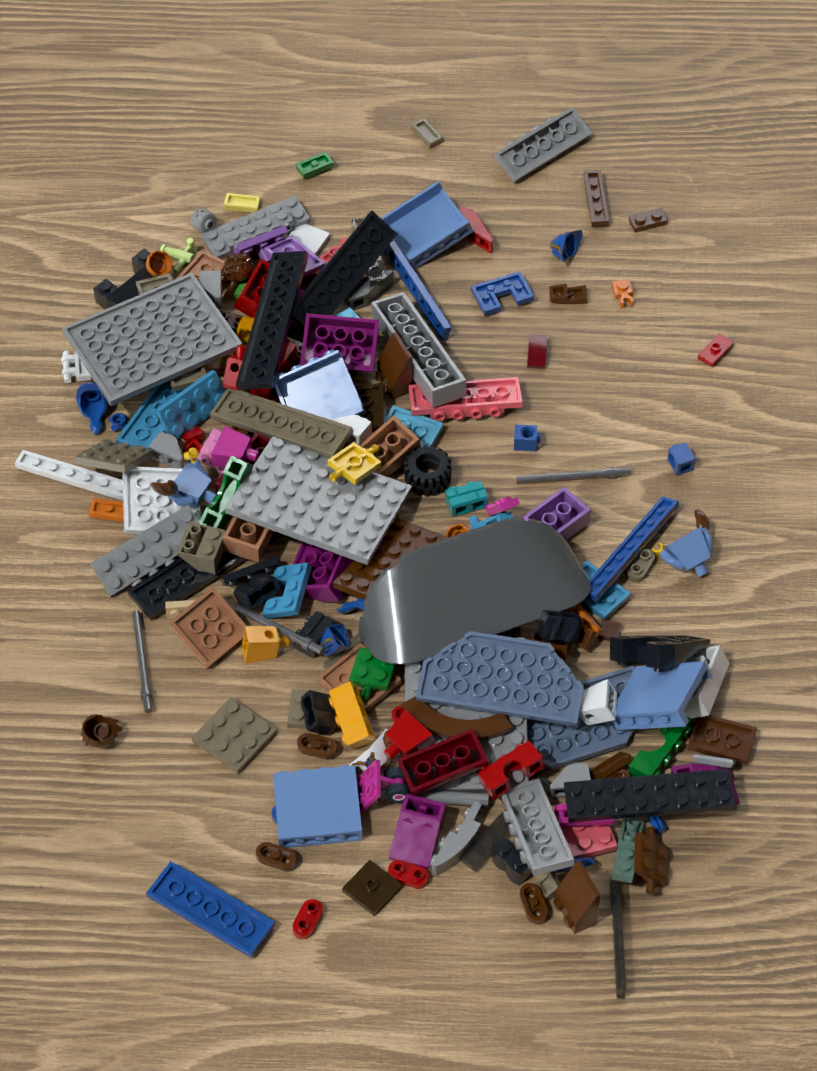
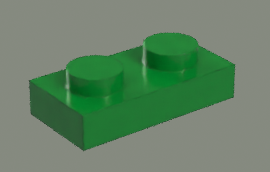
[296,151,334,179]

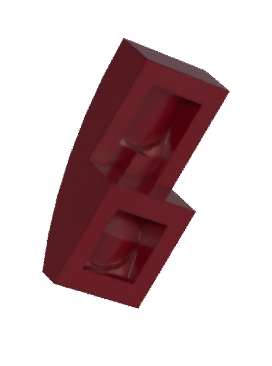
[527,334,547,369]

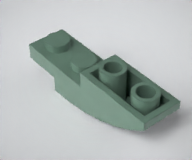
[611,818,644,883]

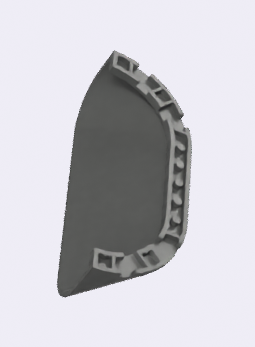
[359,518,591,664]

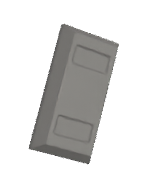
[693,754,737,768]

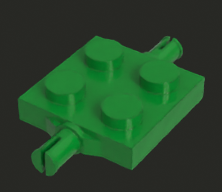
[349,647,397,700]

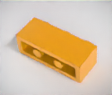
[329,681,376,750]

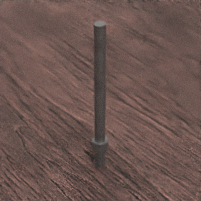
[516,467,630,483]
[234,604,325,655]
[132,611,153,713]

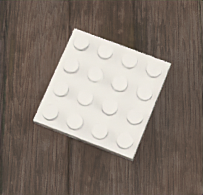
[122,467,201,535]

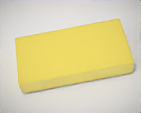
[223,193,261,213]

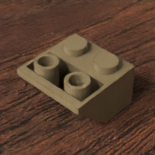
[177,522,226,574]

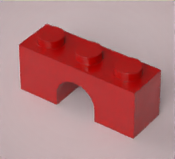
[477,740,545,801]

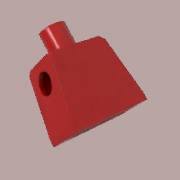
[222,345,246,391]
[383,709,434,760]

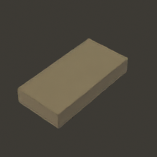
[411,118,444,149]

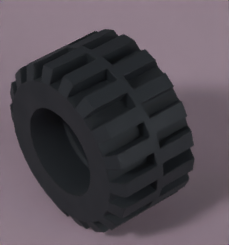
[404,445,451,496]

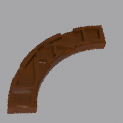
[401,696,513,739]

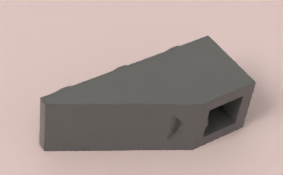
[344,270,393,311]

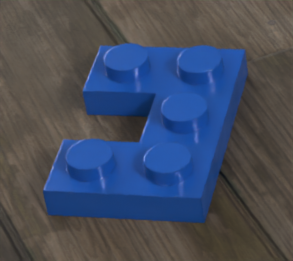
[471,271,534,316]

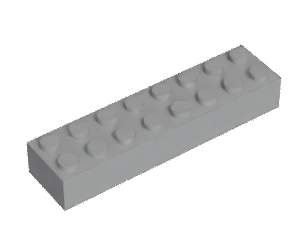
[371,292,466,407]

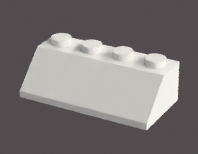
[682,645,730,718]

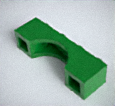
[199,455,254,529]
[628,716,693,777]

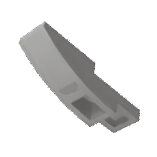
[430,801,482,876]

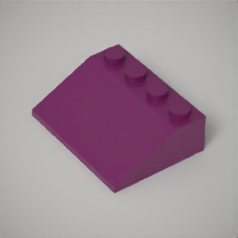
[300,313,380,373]
[281,542,354,602]

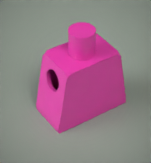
[211,426,259,467]

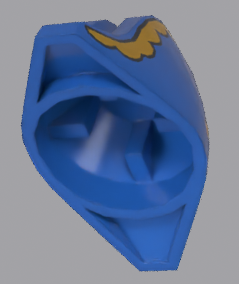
[550,230,583,261]
[319,624,350,657]

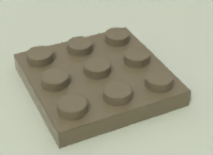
[75,439,152,473]
[192,697,278,774]

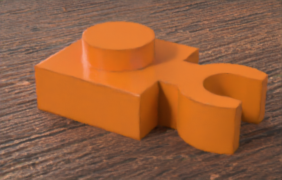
[612,279,633,308]

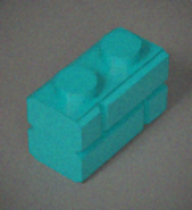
[445,481,488,517]

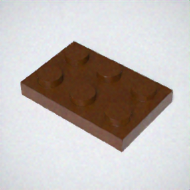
[687,715,757,765]

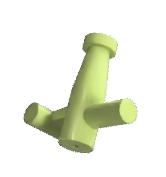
[160,238,197,274]

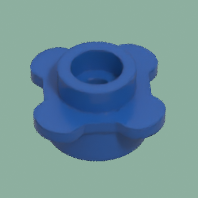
[109,413,128,431]

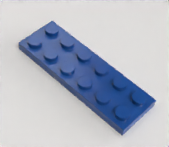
[146,861,275,958]

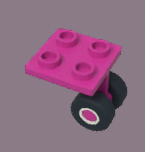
[356,760,411,813]

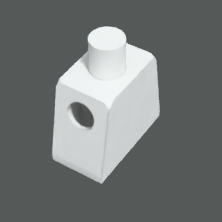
[579,679,617,725]

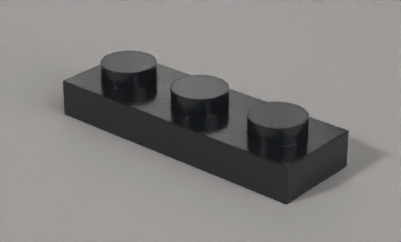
[220,556,279,586]

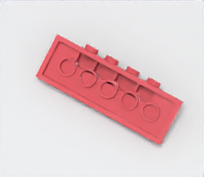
[409,377,523,421]

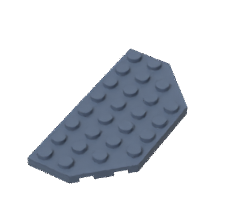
[416,631,584,726]
[527,666,635,770]

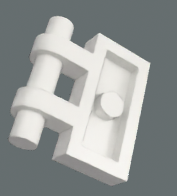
[61,351,91,384]

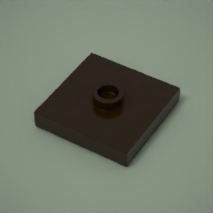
[342,860,401,916]

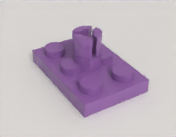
[232,225,288,263]
[264,235,325,279]

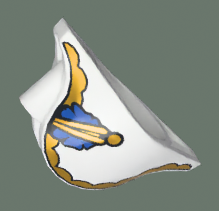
[349,728,390,771]

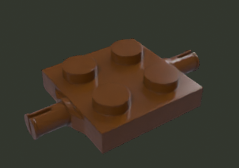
[634,826,669,895]

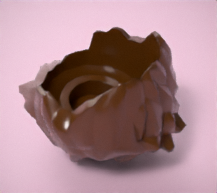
[221,253,254,282]
[81,714,123,748]

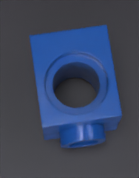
[514,424,541,452]
[667,442,695,476]

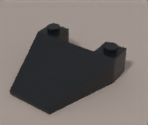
[93,249,154,309]
[610,635,710,672]

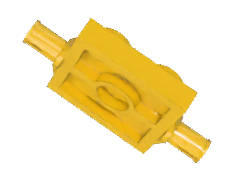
[327,442,381,485]

